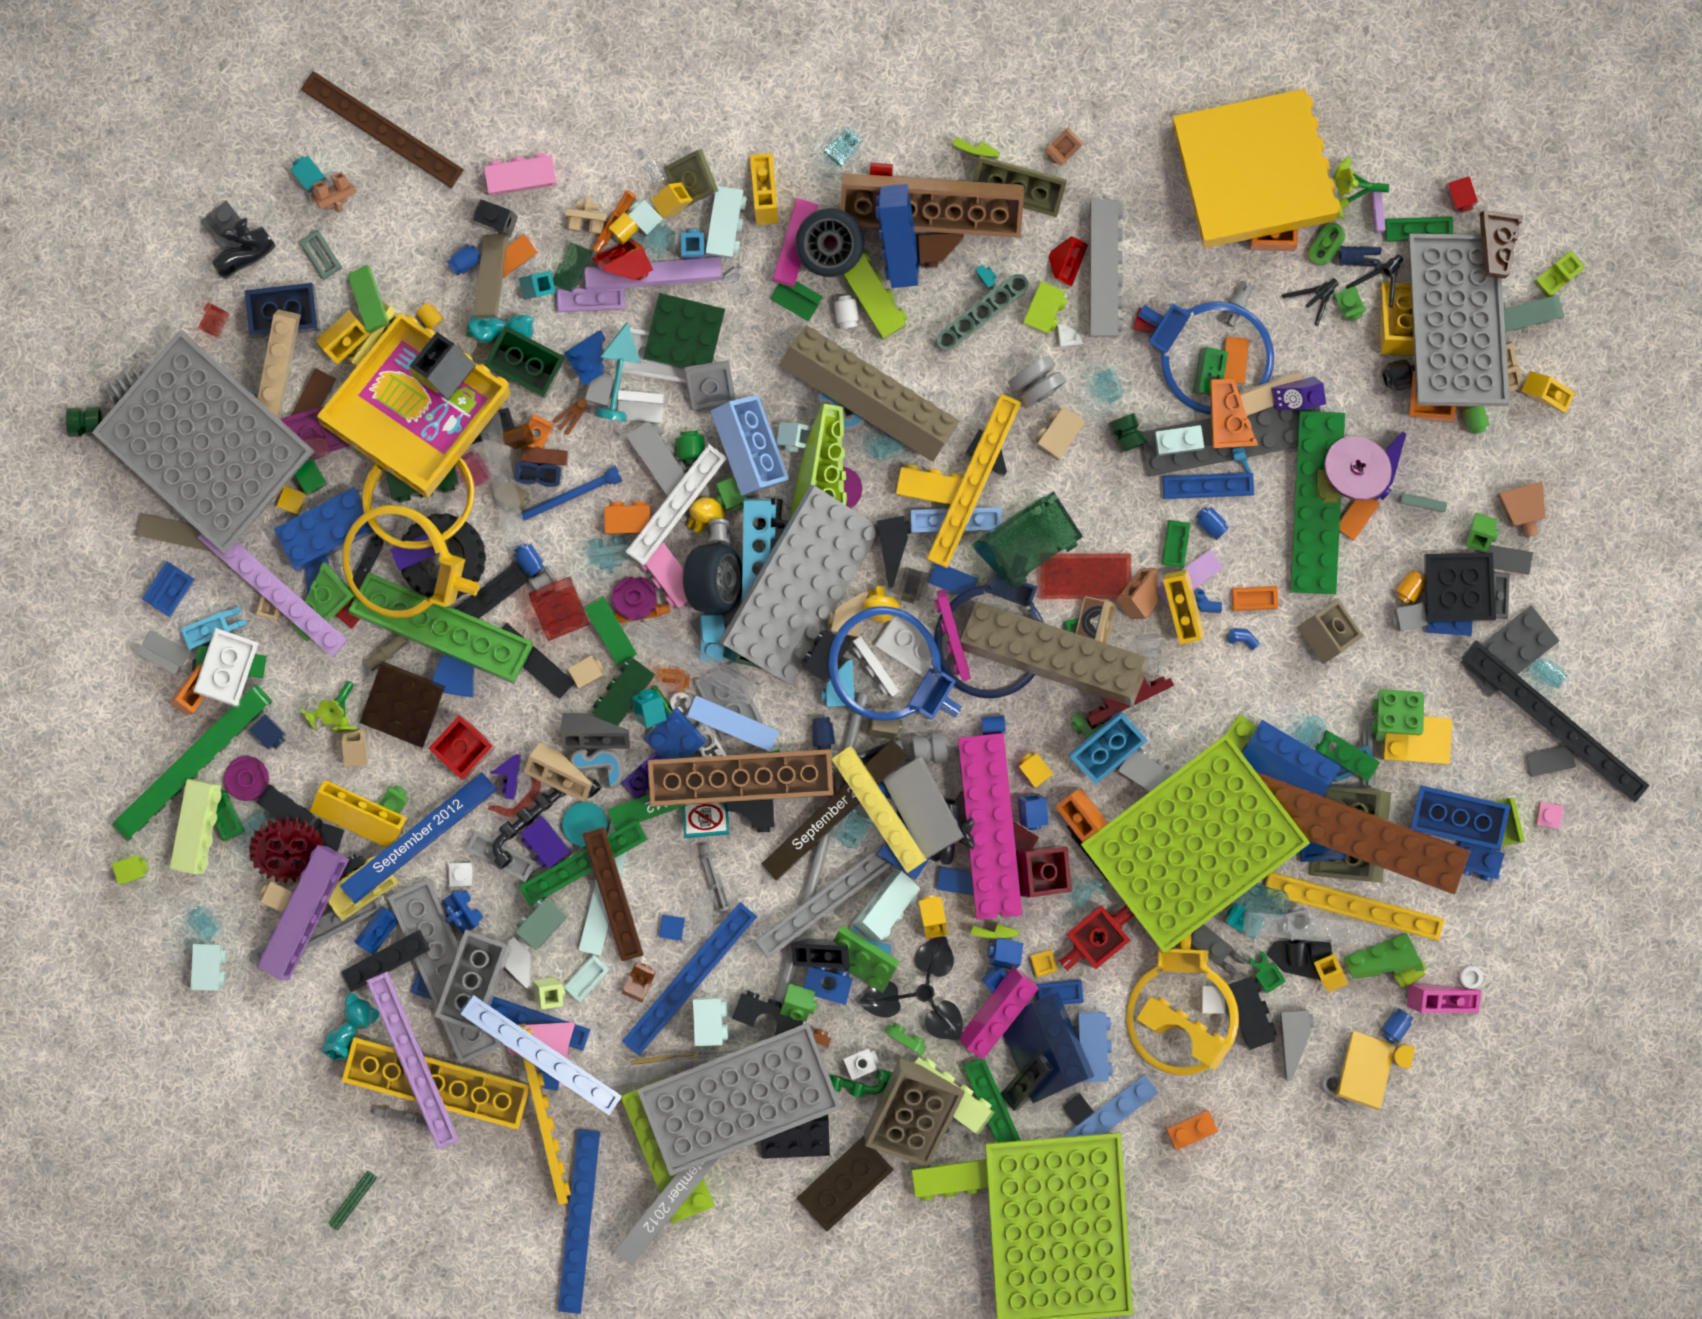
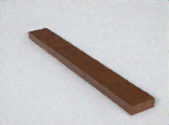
[301,71,464,189]

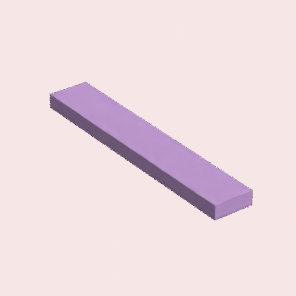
[585,257,722,291]

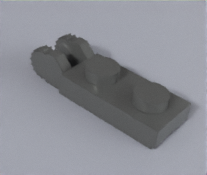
[1191,924,1246,976]

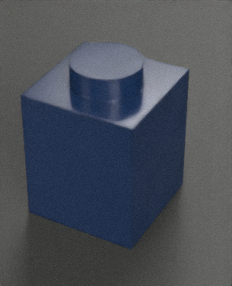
[249,714,286,750]

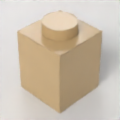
[568,655,605,689]
[341,730,368,767]
[259,881,293,912]

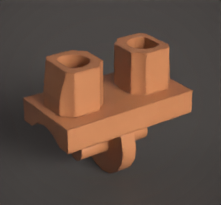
[310,172,357,213]

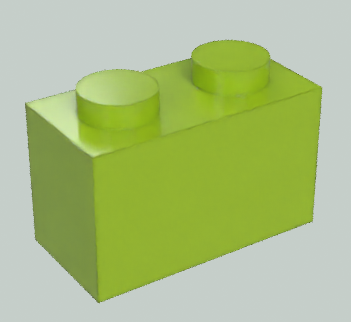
[1023,281,1068,335]

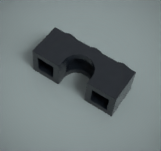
[732,990,804,1036]

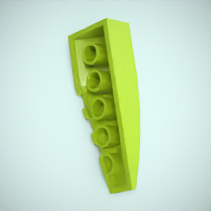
[790,403,847,519]

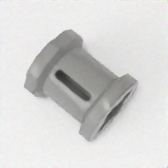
[529,566,559,595]

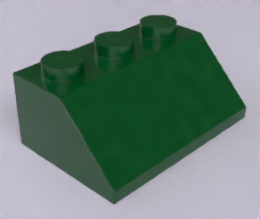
[484,325,565,399]

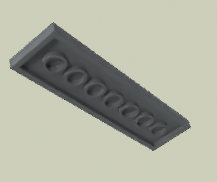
[1142,406,1321,477]

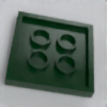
[643,293,725,369]

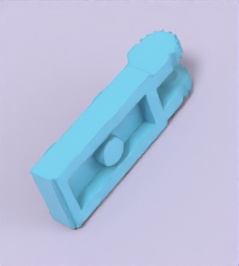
[180,607,247,650]

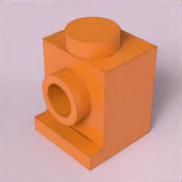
[526,414,555,448]

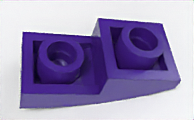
[621,751,662,799]

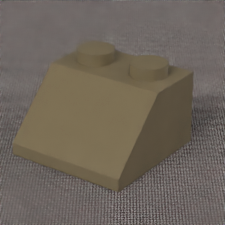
[1297,599,1363,664]

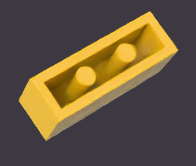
[896,464,964,506]
[1163,569,1205,645]

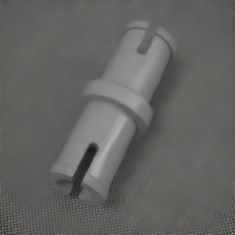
[1221,281,1254,327]

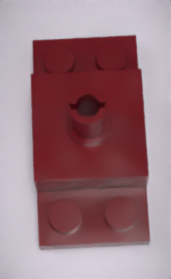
[1086,676,1174,726]

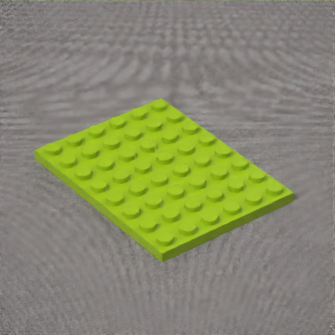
[1081,734,1310,954]
[985,1132,1133,1319]

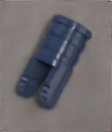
[1339,246,1382,267]

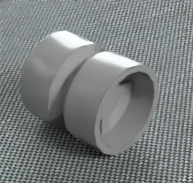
[913,733,947,764]

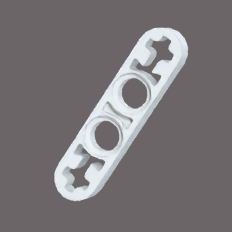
[670,693,727,757]

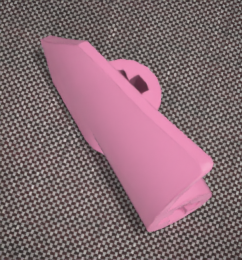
[507,1022,575,1058]

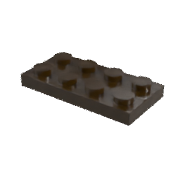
[796,1136,894,1232]

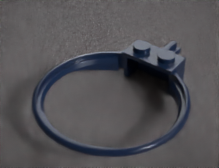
[934,555,1044,699]

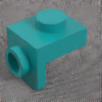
[1225,903,1265,939]

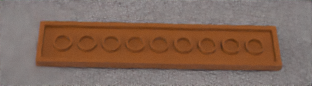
[1256,771,1471,895]

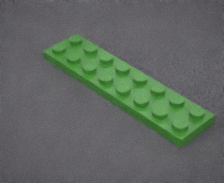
[349,572,533,684]

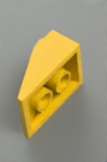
[1379,282,1414,355]
[1381,717,1452,764]

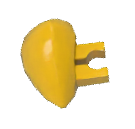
[687,497,725,534]
[862,586,901,623]

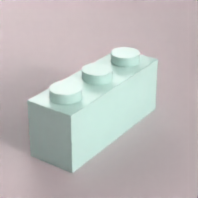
[706,186,747,259]
[853,870,920,941]

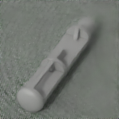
[700,844,730,913]
[374,1106,428,1128]

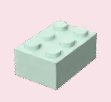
[693,997,728,1046]

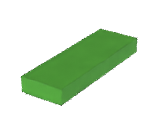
[348,265,390,334]

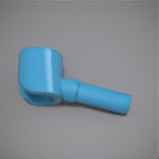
[1232,447,1251,473]

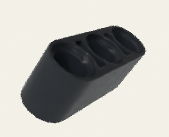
[256,784,323,832]

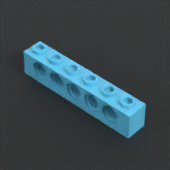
[742,498,776,602]

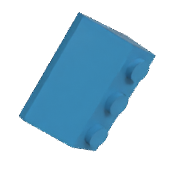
[1069,711,1148,785]

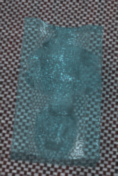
[588,536,631,574]

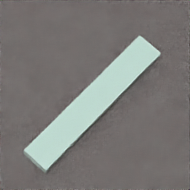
[579,820,627,956]

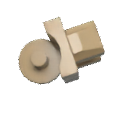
[565,196,608,235]

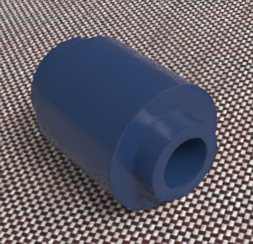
[810,717,835,750]

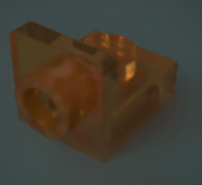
[657,669,690,693]

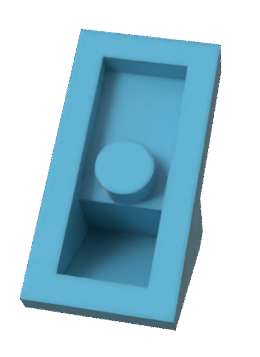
[700,614,725,661]

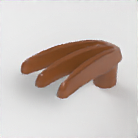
[553,399,587,435]

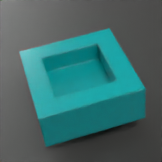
[975,264,997,290]

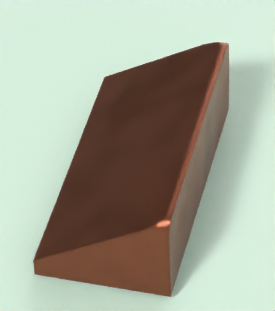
[521,447,568,466]

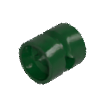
[66,407,102,437]
[1108,413,1147,453]

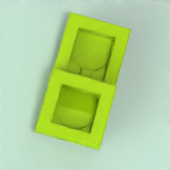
[952,137,1000,159]
[1534,250,1585,298]
[970,924,1019,938]

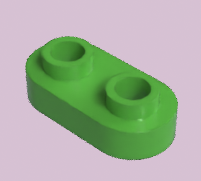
[1309,223,1346,266]
[884,1022,927,1055]

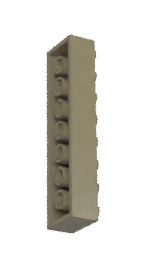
[779,325,959,462]
[960,601,1149,707]

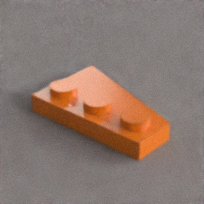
[1210,378,1259,448]

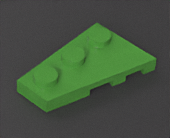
[292,562,355,642]
[1343,933,1424,979]

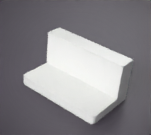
[618,390,664,423]

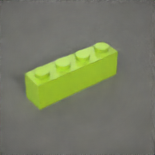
[843,250,908,340]
[911,1158,987,1201]

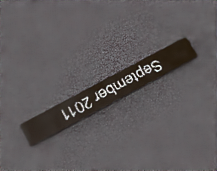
[761,740,909,880]

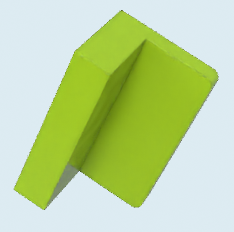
[1494,797,1525,847]

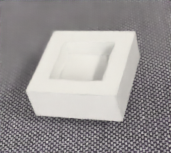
[449,863,473,886]

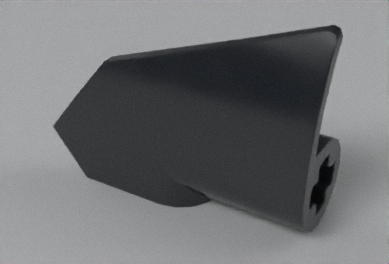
[1267,939,1332,980]

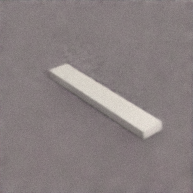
[626,444,727,566]

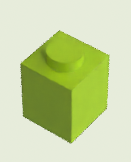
[111,855,149,885]

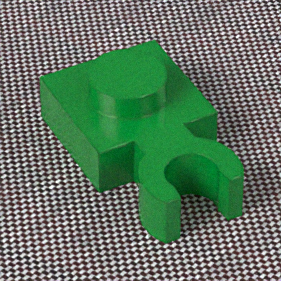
[1249,951,1286,994]

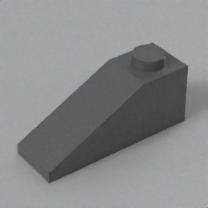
[560,713,631,749]

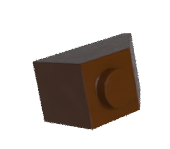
[918,233,964,269]

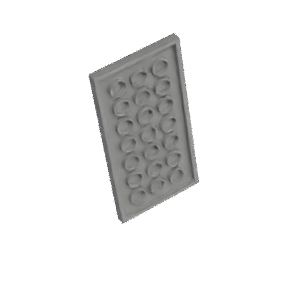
[1408,234,1509,407]
[719,484,879,685]
[637,1023,842,1176]

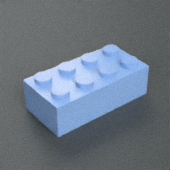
[710,395,789,496]

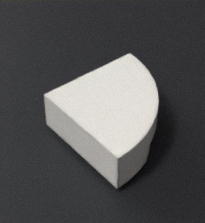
[1057,324,1082,348]

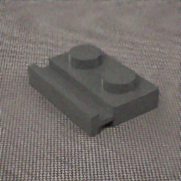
[201,200,250,251]

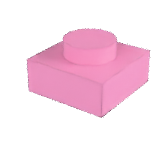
[1536,802,1563,829]

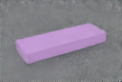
[556,288,625,312]
[1158,550,1223,608]

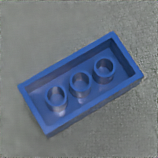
[876,184,919,288]
[274,487,374,572]
[1411,785,1511,851]

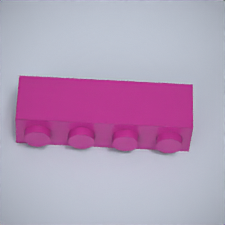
[959,966,1039,1060]

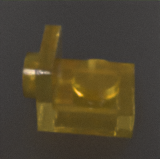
[1317,470,1343,502]

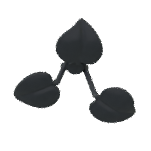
[860,936,963,1040]

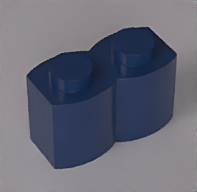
[514,462,563,487]

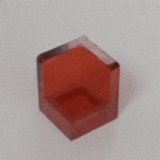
[199,302,230,338]

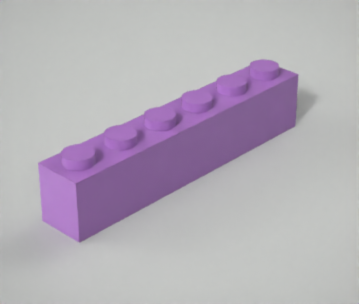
[257,845,349,980]

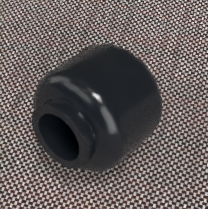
[1382,359,1415,391]

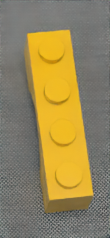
[1136,997,1230,1070]

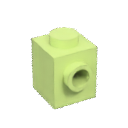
[533,977,565,1009]

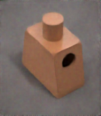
[1497,482,1545,538]

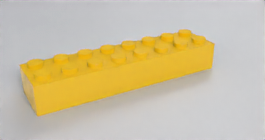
[341,1036,531,1130]

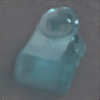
[1243,883,1289,920]

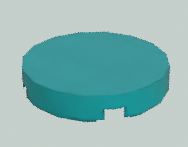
[562,802,608,847]

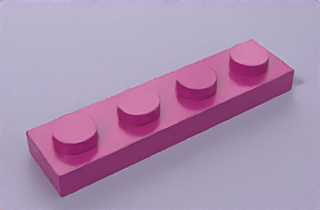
[934,589,971,681]

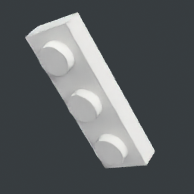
[852,636,900,697]

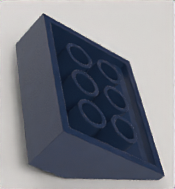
[1003,993,1095,1104]

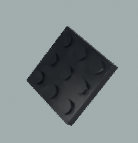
[1424,553,1496,623]

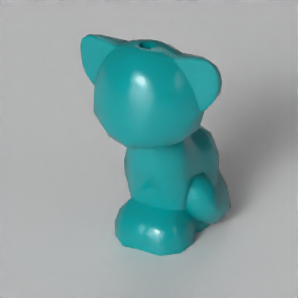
[466,315,534,343]
[320,993,379,1061]

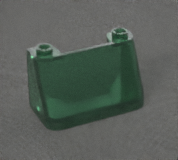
[971,491,1083,588]

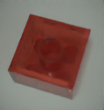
[529,576,590,641]

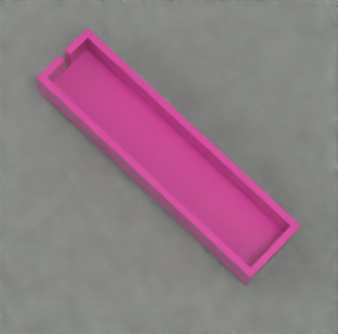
[957,733,1022,920]

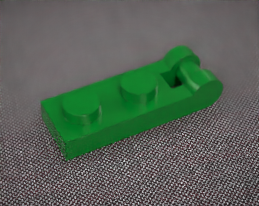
[1314,729,1381,782]

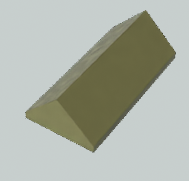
[973,155,1067,217]

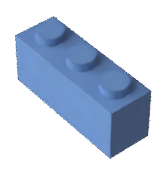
[1078,1012,1113,1082]

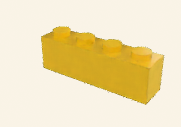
[310,780,407,848]

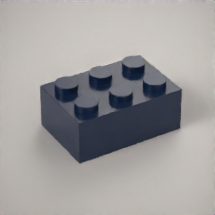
[244,283,320,338]

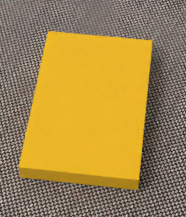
[1336,1031,1395,1110]

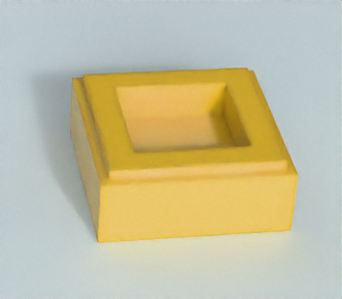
[276,486,306,515]
[1030,949,1058,978]

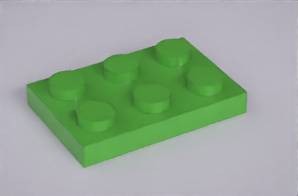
[833,925,900,993]

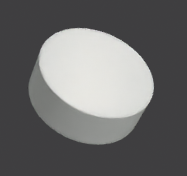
[1459,966,1483,989]

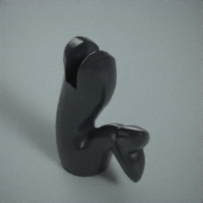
[212,218,276,279]
[930,798,974,865]

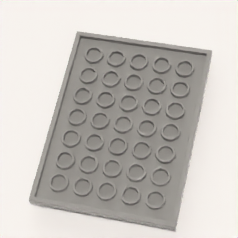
[92,330,315,554]

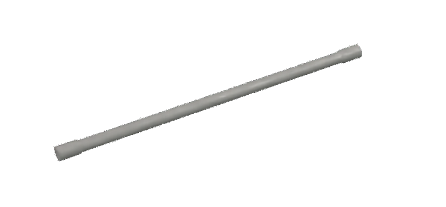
[773,692,870,1002]

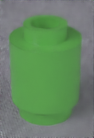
[1462,406,1490,435]

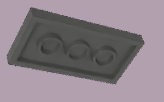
[1460,605,1560,697]

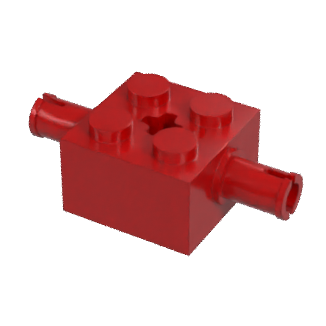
[1058,904,1135,972]

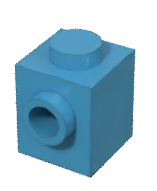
[681,229,705,259]

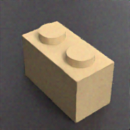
[1036,406,1086,460]

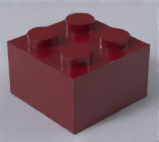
[1016,845,1072,897]

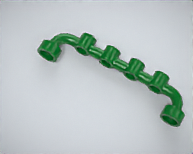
[828,1069,893,1098]

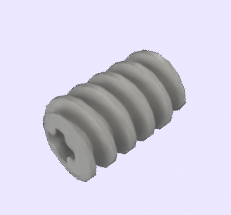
[107,364,147,405]

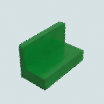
[771,281,823,321]

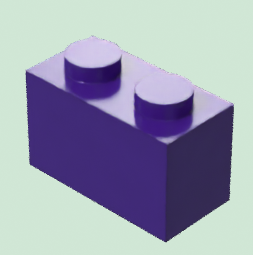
[520,816,571,869]

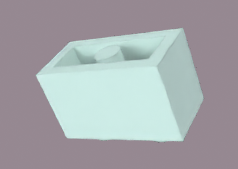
[1154,425,1204,456]
[191,944,227,991]

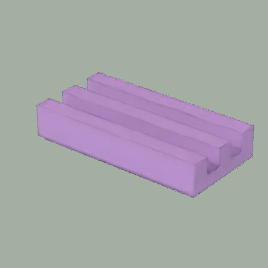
[1370,192,1386,233]

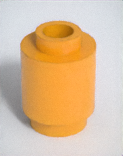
[1395,570,1425,605]

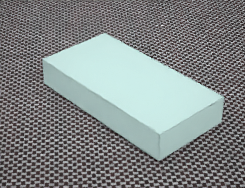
[564,954,611,1003]

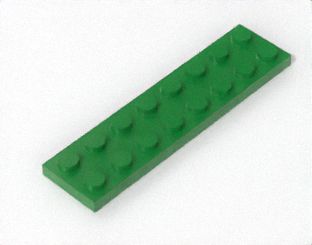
[1290,411,1345,594]

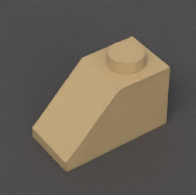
[828,592,868,638]

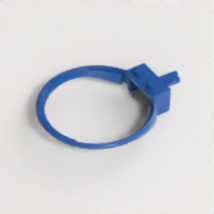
[1138,301,1274,414]
[828,606,962,721]

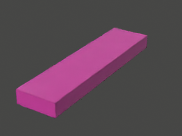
[772,198,818,288]

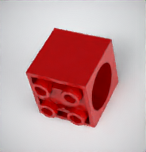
[428,715,496,780]

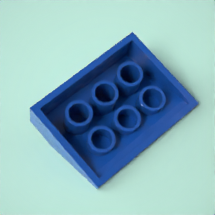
[1242,720,1341,796]

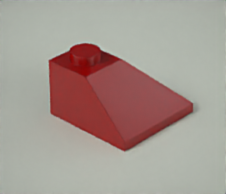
[591,238,653,280]

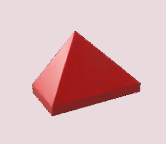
[1048,236,1088,287]

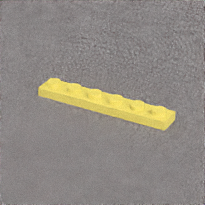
[832,746,927,873]

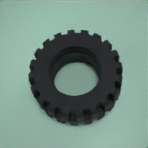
[401,513,486,599]

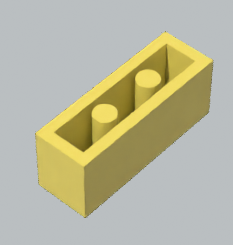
[328,855,399,921]

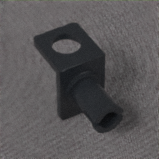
[758,498,789,529]

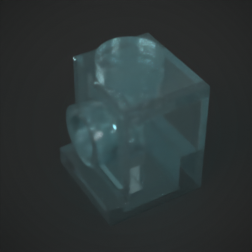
[1092,367,1124,404]

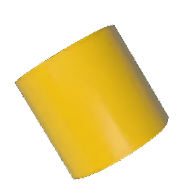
[609,212,639,245]
[415,303,445,330]
[1393,1044,1415,1069]

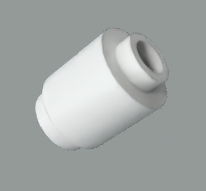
[834,295,859,329]

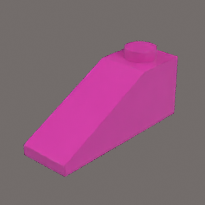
[1407,984,1481,1013]

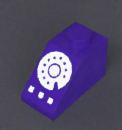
[1272,376,1327,410]

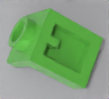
[1334,286,1367,322]
[378,785,409,814]

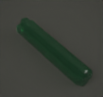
[329,1171,377,1230]

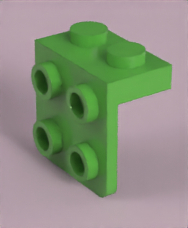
[1371,689,1424,742]

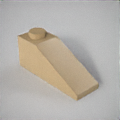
[524,742,593,803]

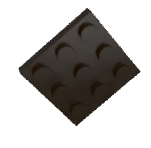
[360,661,446,748]

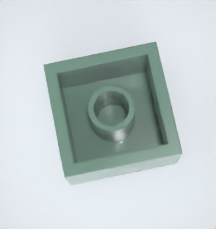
[516,897,569,950]

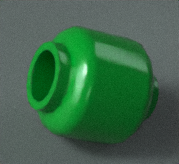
[675,430,705,463]

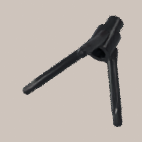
[1346,254,1403,308]
[1282,278,1339,326]

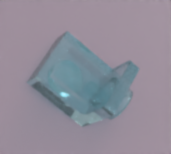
[824,127,863,168]
[837,809,872,849]
[1072,880,1108,910]

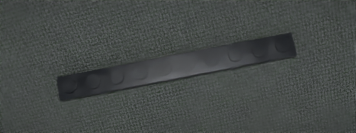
[1461,640,1650,803]

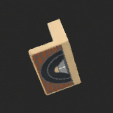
[1076,596,1117,644]

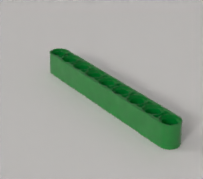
[111,685,273,842]

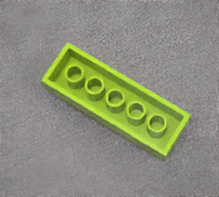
[621,1078,715,1224]

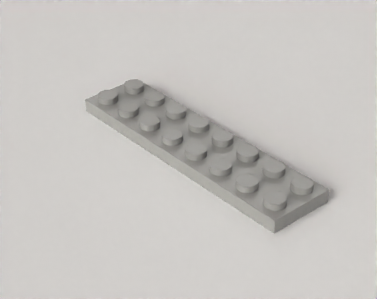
[388,879,503,1064]

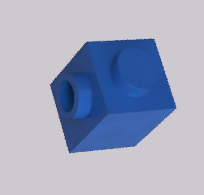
[1018,793,1049,830]
[987,938,1024,969]

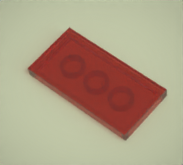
[1040,553,1131,599]

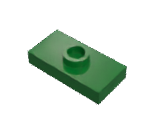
[1161,520,1191,568]
[215,791,245,842]

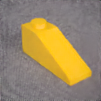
[750,153,779,226]

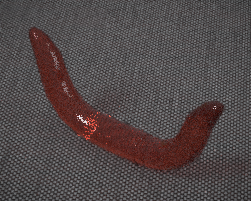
[488,777,541,817]

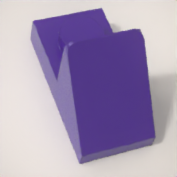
[490,754,522,800]

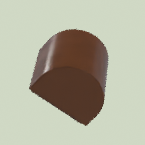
[503,423,535,449]

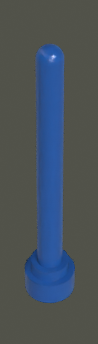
[520,465,623,521]

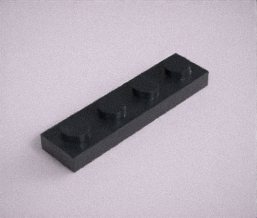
[341,930,430,992]

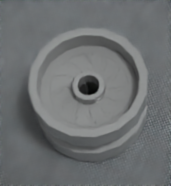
[1008,355,1067,409]

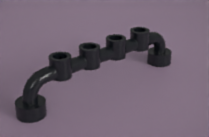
[492,779,602,870]

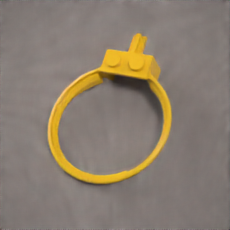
[362,458,474,549]
[342,505,480,618]
[1126,934,1239,1075]

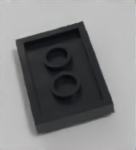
[761,1115,830,1159]

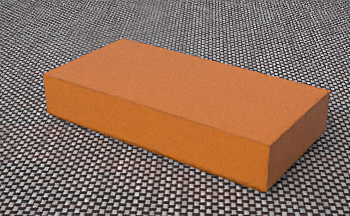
[502,234,538,279]
[1224,337,1249,384]
[1340,499,1380,541]
[1232,586,1279,611]

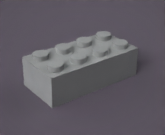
[434,930,512,1032]

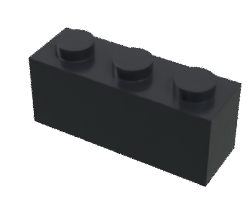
[1228,976,1277,1050]

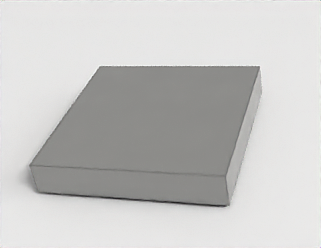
[684,360,736,411]

